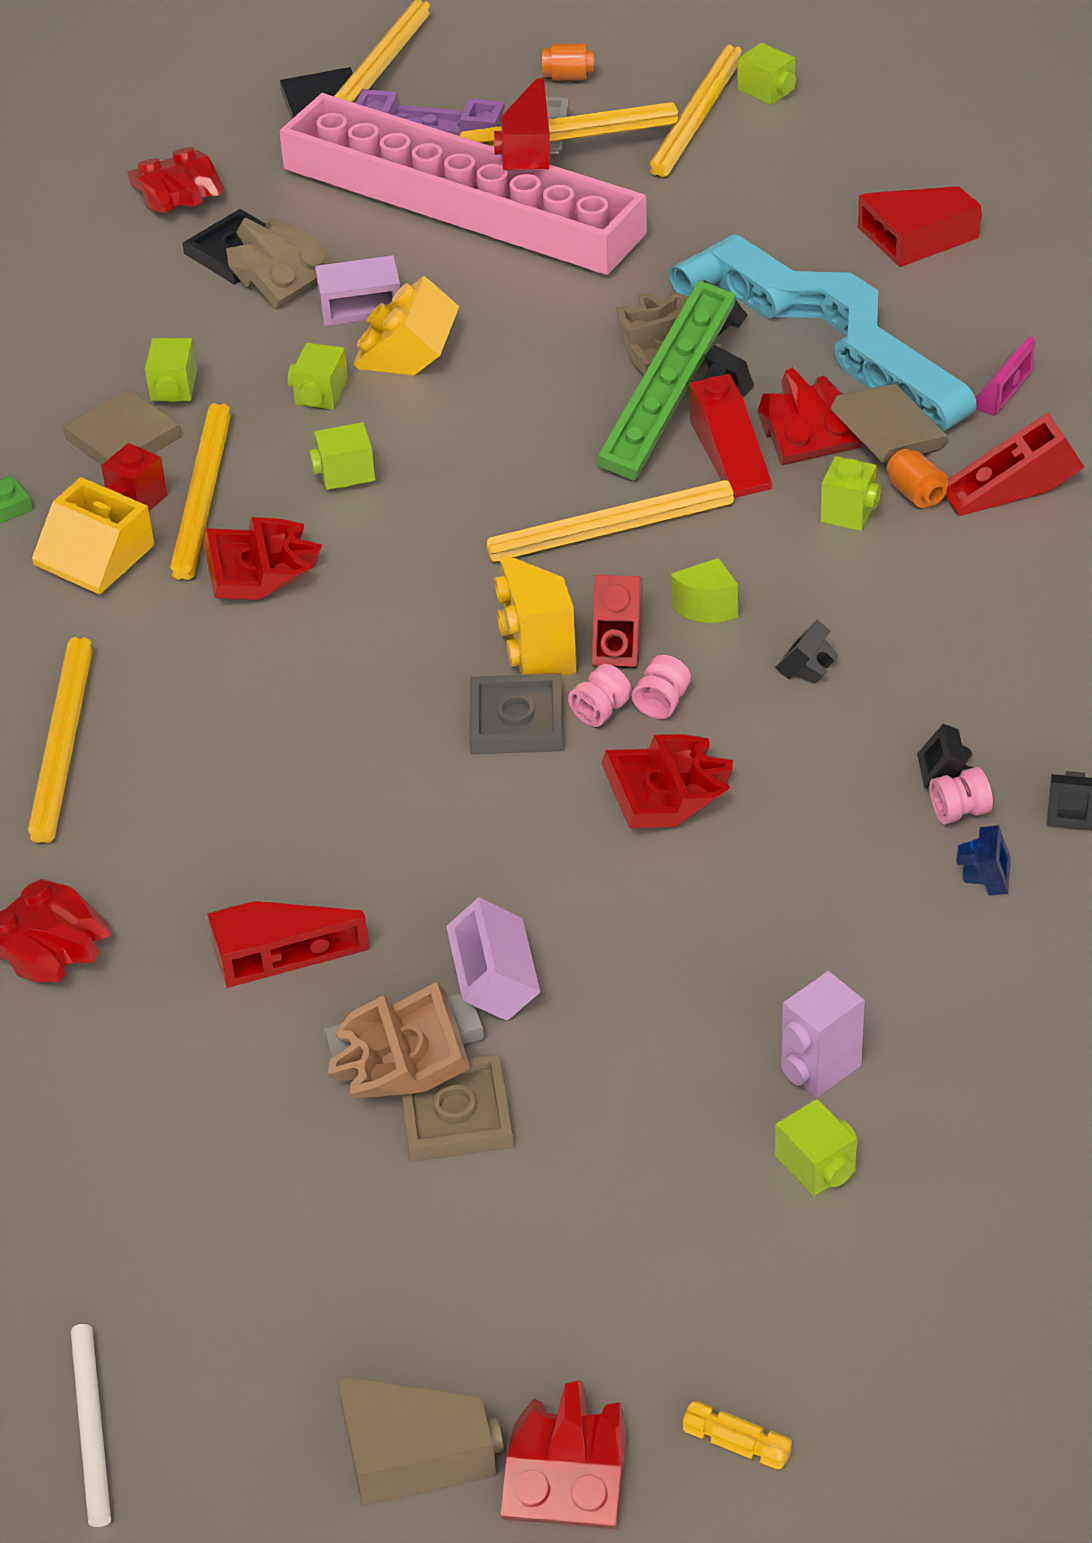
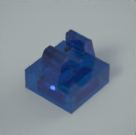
[956,825,1011,896]

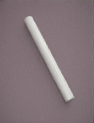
[70,1324,111,1527]

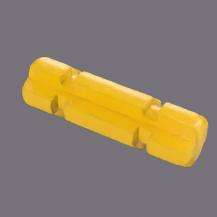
[683,1401,792,1469]

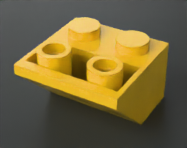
[353,276,459,376]
[32,477,155,595]
[494,556,577,676]

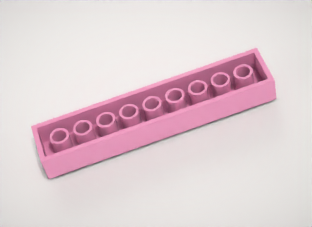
[279,93,647,275]

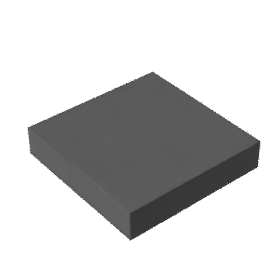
[470,673,563,754]

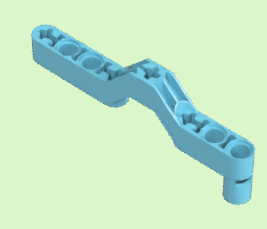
[669,234,977,432]

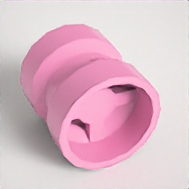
[632,655,691,719]
[568,664,632,727]
[929,767,993,824]

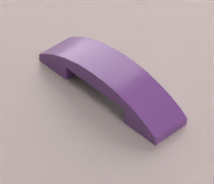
[356,89,505,136]

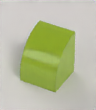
[670,558,738,623]

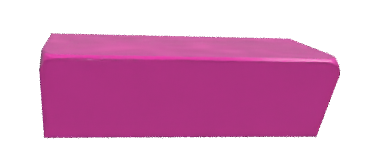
[975,336,1035,416]

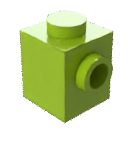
[737,42,796,105]
[145,338,197,402]
[288,343,348,410]
[309,422,375,490]
[821,456,882,531]
[775,1099,858,1197]

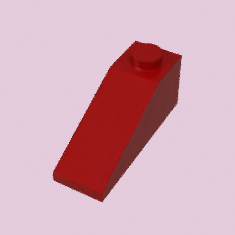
[494,78,550,170]
[690,374,772,498]
[945,412,1085,516]
[207,901,370,988]

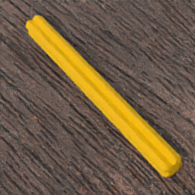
[334,0,430,103]
[649,44,742,178]
[460,102,678,147]
[170,403,231,581]
[486,480,734,562]
[28,637,93,844]

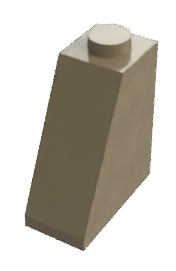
[337,1377,504,1506]

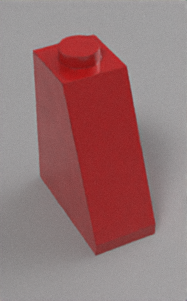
[857,186,982,267]

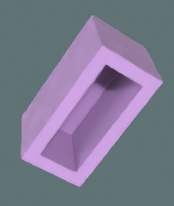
[315,255,400,326]
[446,897,540,1021]
[781,970,865,1098]

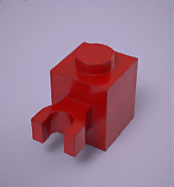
[101,442,168,512]

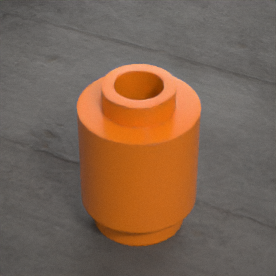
[542,43,594,81]
[886,449,948,508]

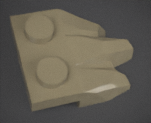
[226,217,335,309]
[616,292,721,375]

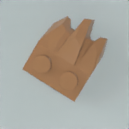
[328,982,471,1098]

